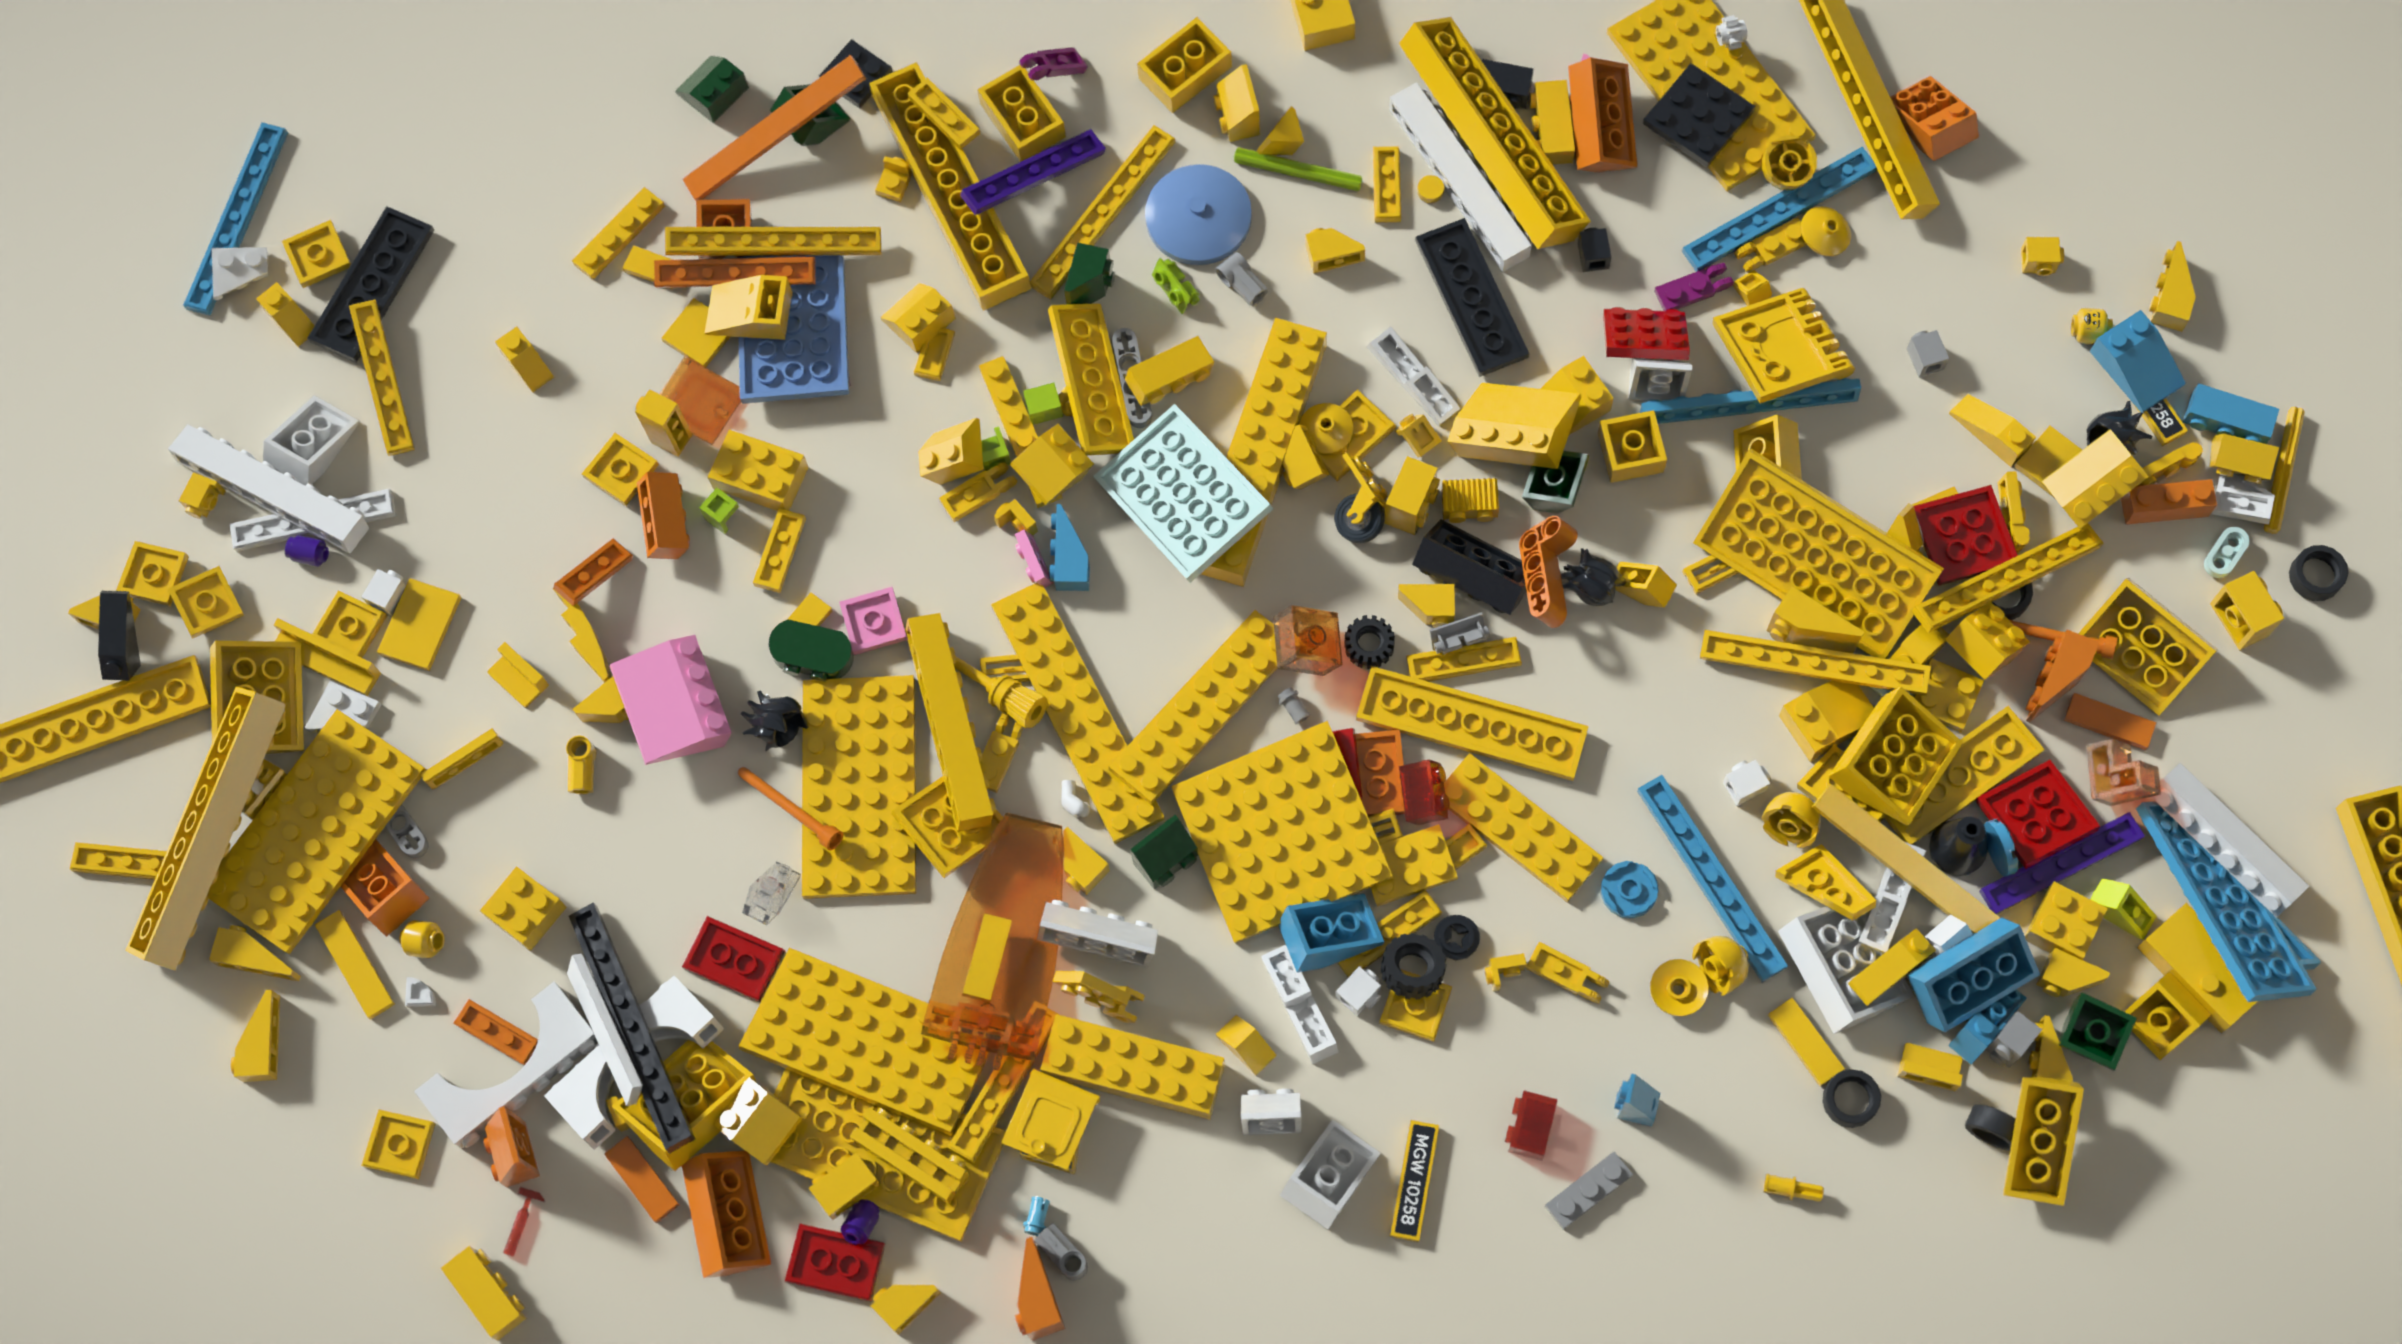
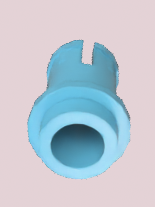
[1023,1197,1050,1236]

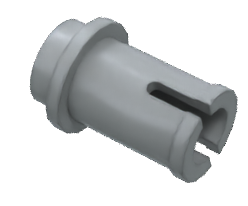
[1278,687,1311,725]

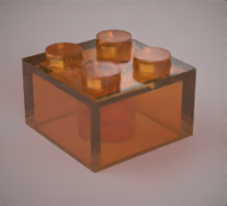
[1273,605,1343,676]

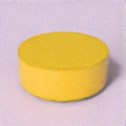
[1417,175,1444,203]

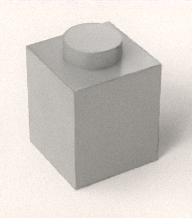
[1907,330,1949,377]

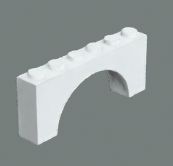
[544,976,724,1150]
[414,982,598,1149]

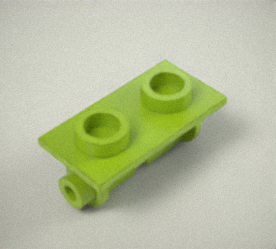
[1151,258,1200,314]

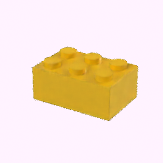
[1137,17,1232,114]
[977,65,1066,162]
[707,430,809,511]

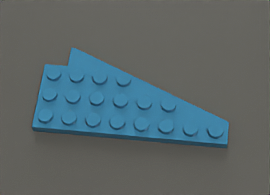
[2136,801,2321,1002]

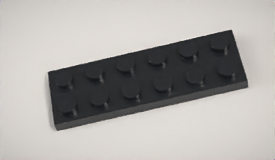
[308,206,435,363]
[1415,218,1530,377]

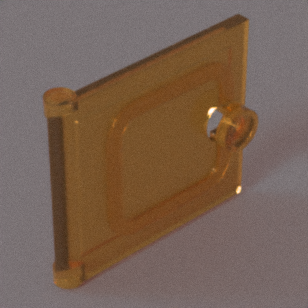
[660,356,741,445]

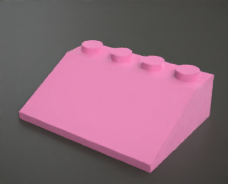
[610,635,732,765]

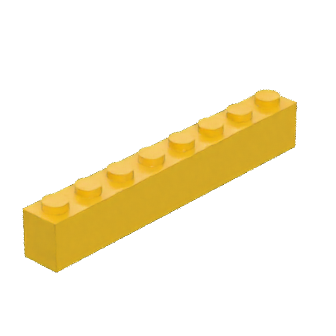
[905,613,996,832]

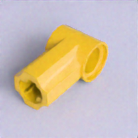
[566,735,597,794]

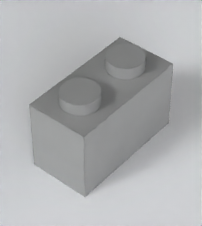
[1985,1011,2042,1068]

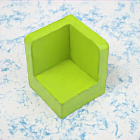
[1023,383,1063,425]
[981,426,1011,471]
[699,488,739,534]

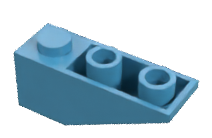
[1049,504,1090,591]
[1948,989,2027,1065]
[1614,1073,1661,1127]

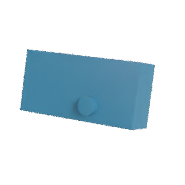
[1907,917,2040,1032]

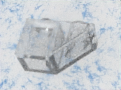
[742,862,801,926]

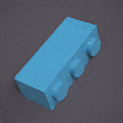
[2183,383,2279,444]

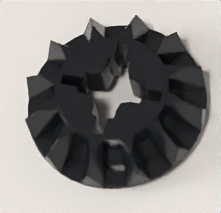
[1434,915,1480,961]

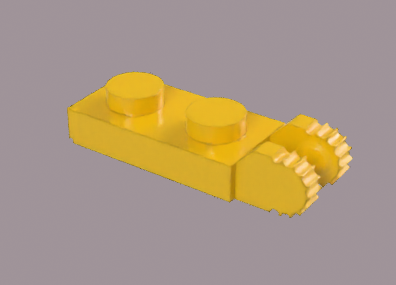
[1734,217,1807,272]
[2138,442,2203,486]
[939,463,1018,523]
[1997,471,2030,553]
[980,712,1024,793]
[1525,942,1610,1004]

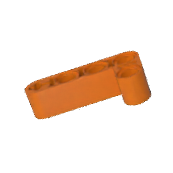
[1519,516,1578,628]

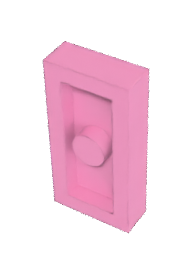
[1015,530,1054,588]

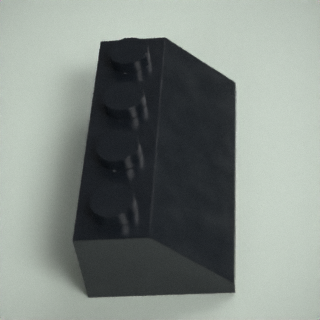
[1412,519,1526,615]

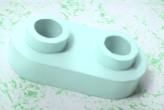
[2204,527,2249,578]

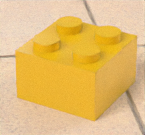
[1598,410,1667,483]
[1384,456,1440,535]
[2210,571,2284,651]
[1945,602,2030,680]
[480,866,567,952]
[2025,882,2108,960]

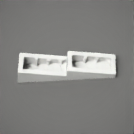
[1367,327,1461,426]
[1858,842,1926,953]
[1261,945,1338,1065]

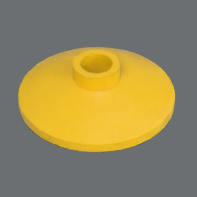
[1801,206,1851,256]
[1299,403,1353,455]
[1650,959,1708,1016]

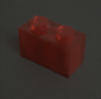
[1399,759,1450,825]
[1504,1090,1558,1161]

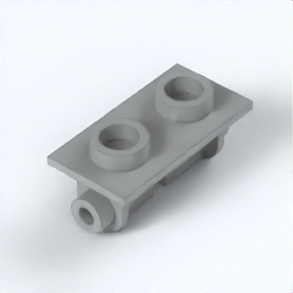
[1430,613,1490,655]

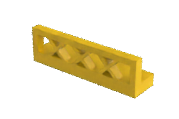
[274,618,381,697]

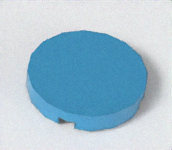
[1984,819,2018,877]
[1601,861,1658,919]

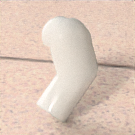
[1061,780,1090,818]

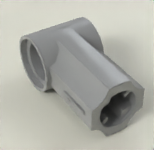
[1215,252,1268,306]
[1034,1223,1088,1280]

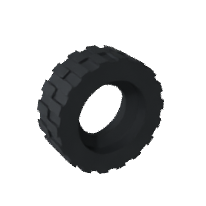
[1380,933,1446,999]

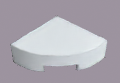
[405,977,436,1007]

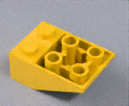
[705,275,792,340]

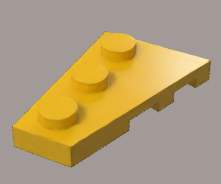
[1775,844,1877,921]

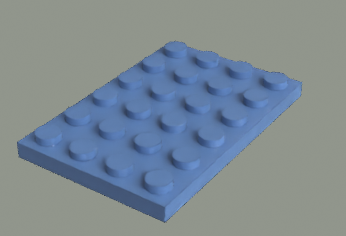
[737,255,850,404]

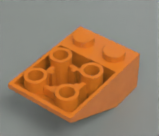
[1890,76,1979,161]
[2025,630,2099,722]

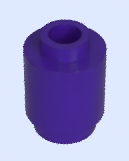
[285,535,329,567]
[840,1199,880,1244]

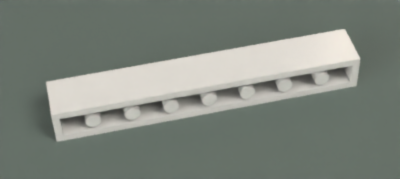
[1389,82,1532,272]
[168,424,369,554]

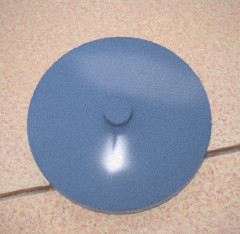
[1145,164,1252,265]

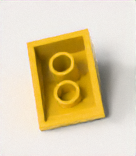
[1766,586,1864,653]
[1779,681,1874,762]

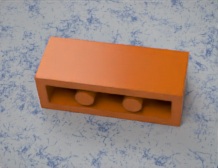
[637,472,690,559]
[2121,479,2217,525]

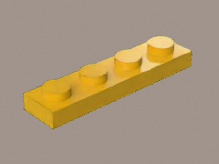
[572,187,665,280]

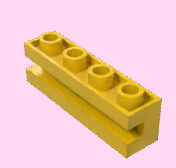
[849,1107,969,1204]

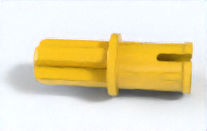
[1763,1173,1824,1202]

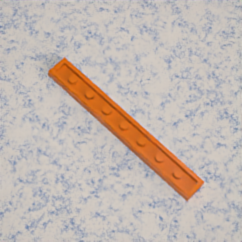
[682,55,867,200]

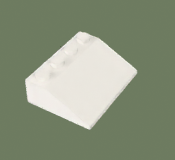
[1037,900,1158,967]
[1778,906,1914,1034]

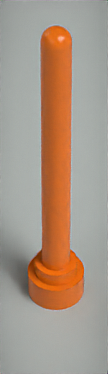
[2009,620,2118,660]
[738,767,843,851]

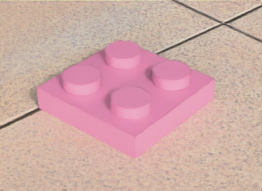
[839,587,908,655]

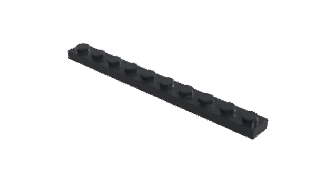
[568,902,695,1153]

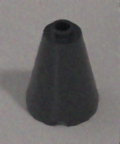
[1929,816,1988,876]

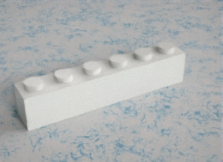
[2148,763,2309,917]

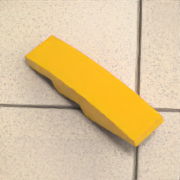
[552,587,611,683]

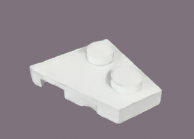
[212,247,268,300]
[2212,474,2275,524]
[305,681,381,732]

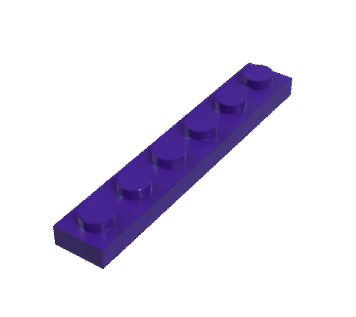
[960,129,1106,216]
[1979,812,2145,915]

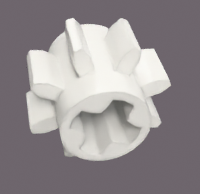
[1716,15,1748,50]

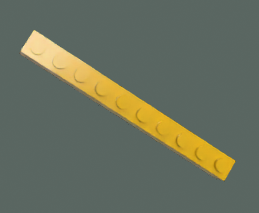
[1799,0,1940,219]

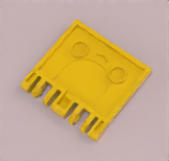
[1713,288,1855,403]

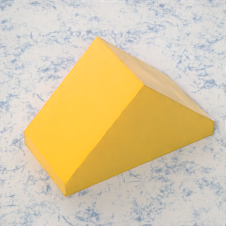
[1256,106,1304,155]
[1215,1015,1277,1076]

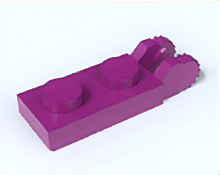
[1019,47,1088,81]
[1654,263,1734,311]

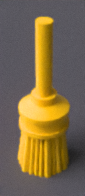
[954,656,1049,729]

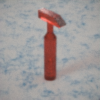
[503,1187,545,1257]

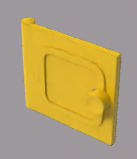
[1001,1069,1100,1171]

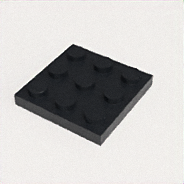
[1643,63,1756,168]

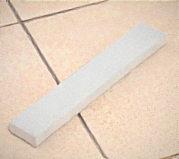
[230,488,396,552]
[567,953,643,1106]

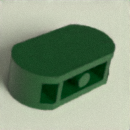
[769,619,854,682]

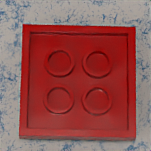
[1603,307,1690,360]
[1914,485,2018,586]
[1976,760,2100,869]

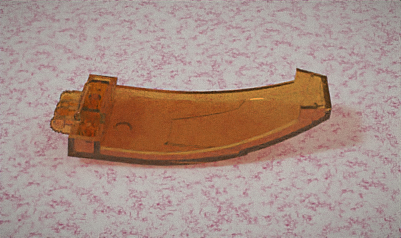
[921,813,1065,1071]

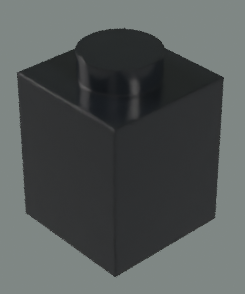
[1577,227,1612,272]

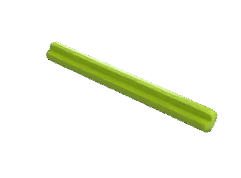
[1234,148,1363,191]

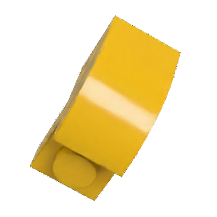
[1889,625,1949,665]

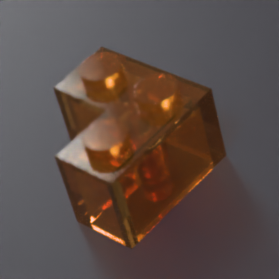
[2087,739,2161,806]

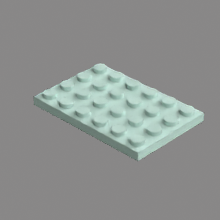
[1093,404,1273,583]

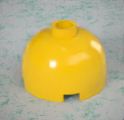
[1762,135,1817,190]
[1762,792,1821,848]
[1692,936,1749,995]

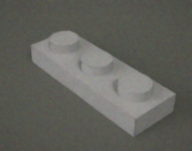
[1544,1152,1633,1230]

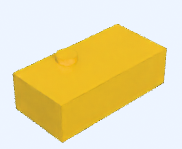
[1290,0,1355,51]
[2137,903,2258,1033]

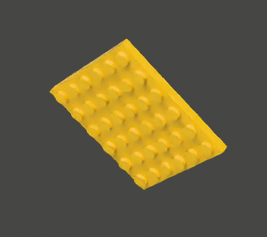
[1171,720,1394,944]

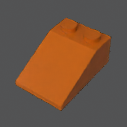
[340,839,430,937]
[483,1106,540,1188]
[1015,1236,1065,1341]

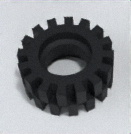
[1344,615,1395,669]

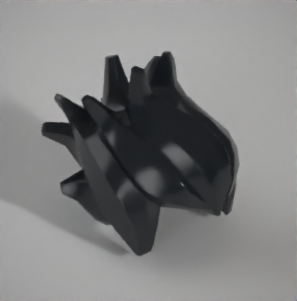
[2086,401,2153,455]
[1561,548,1626,606]
[741,690,809,751]

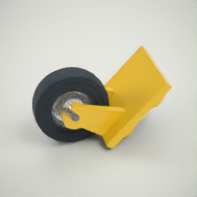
[1334,452,1389,543]

